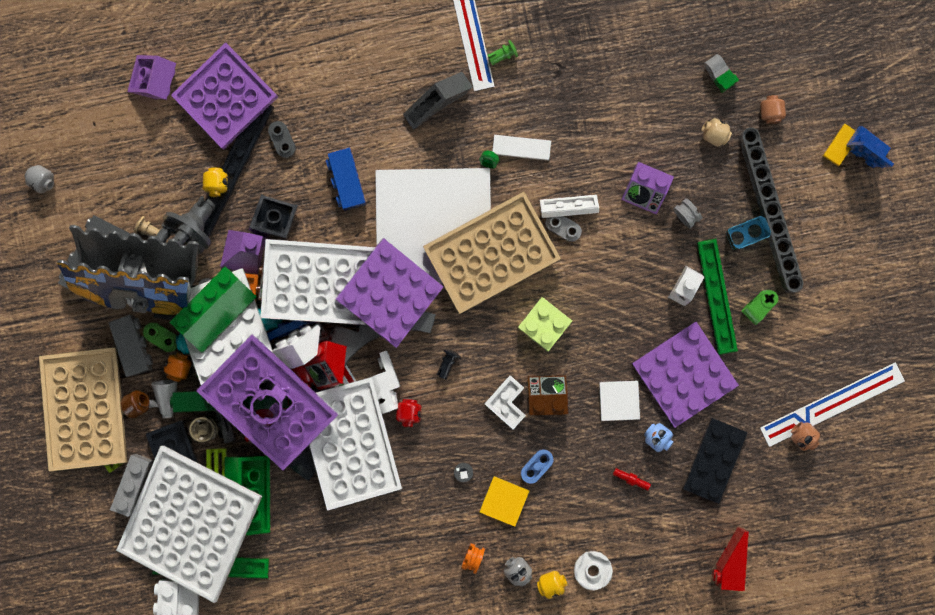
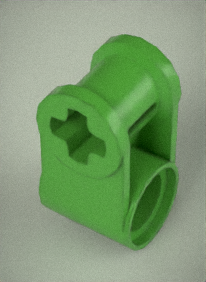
[741,290,778,325]

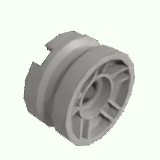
[673,198,703,228]

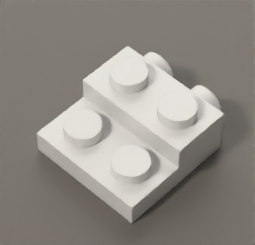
[153,579,199,615]

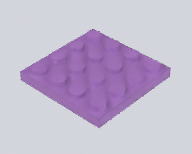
[171,43,278,150]
[335,238,443,348]
[632,322,739,428]

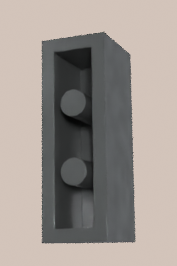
[108,315,153,377]

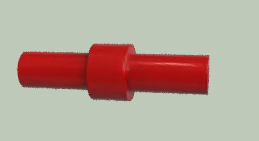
[613,468,651,491]

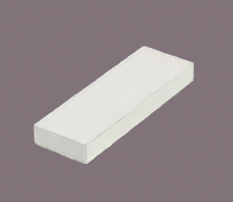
[493,135,551,161]
[540,195,599,218]

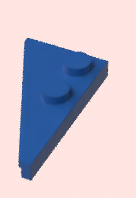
[267,320,320,341]

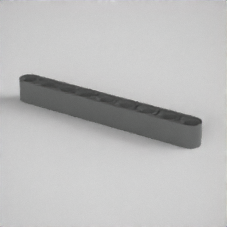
[739,128,803,293]

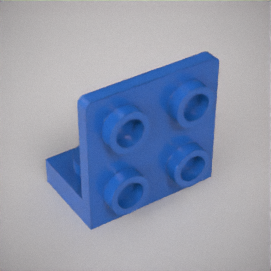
[847,126,894,168]

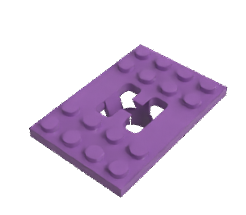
[197,334,338,470]

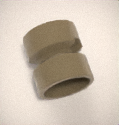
[189,416,219,442]

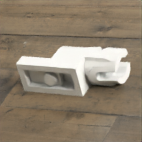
[372,351,401,414]

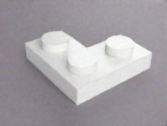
[485,376,526,429]

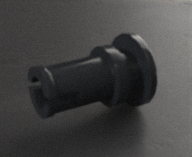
[436,349,461,380]

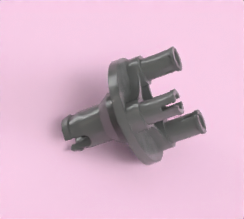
[156,196,215,255]

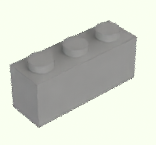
[110,454,154,517]

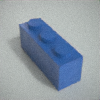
[326,147,366,211]

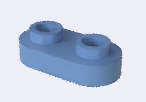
[521,449,553,483]

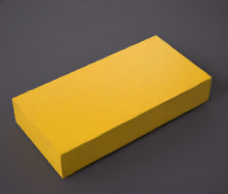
[822,124,855,166]

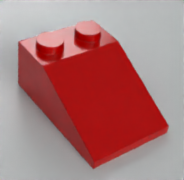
[712,527,749,591]

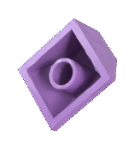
[220,230,266,275]

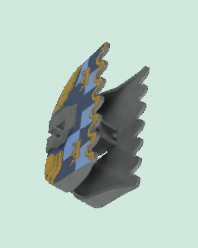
[57,225,199,315]

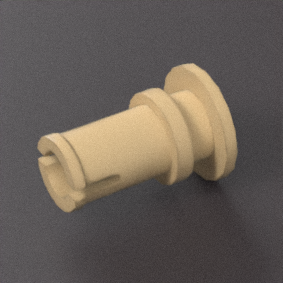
[134,216,160,237]

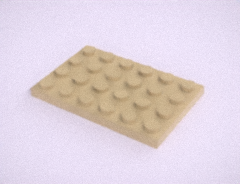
[423,192,561,314]
[39,347,128,471]

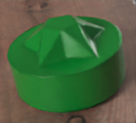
[479,151,500,169]

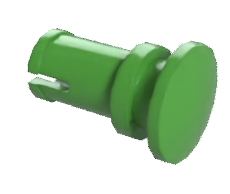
[487,40,518,66]

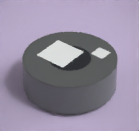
[454,462,473,482]

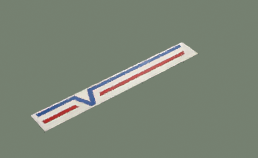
[453,0,495,91]
[760,362,905,447]

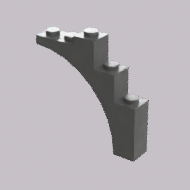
[329,311,436,366]

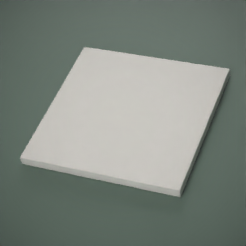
[376,168,491,283]
[116,446,262,603]

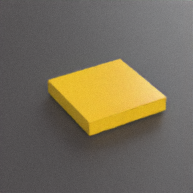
[479,476,529,526]

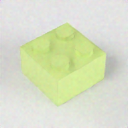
[518,297,572,351]

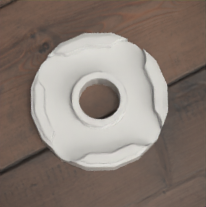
[574,551,613,591]

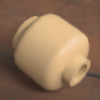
[702,118,732,147]

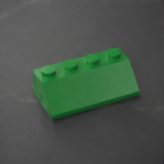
[169,266,257,353]
[225,456,270,535]

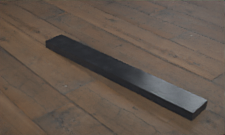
[203,105,274,238]

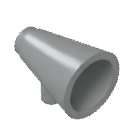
[149,380,177,418]

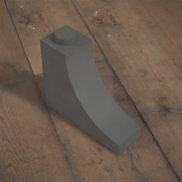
[403,72,473,130]

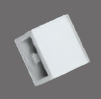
[272,325,320,369]

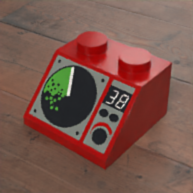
[303,341,347,390]

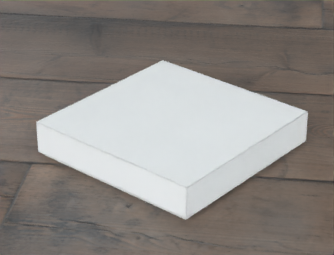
[599,381,640,421]

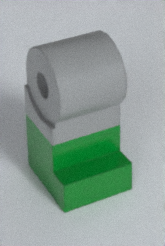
[704,54,739,93]

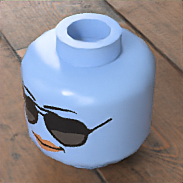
[644,423,674,452]

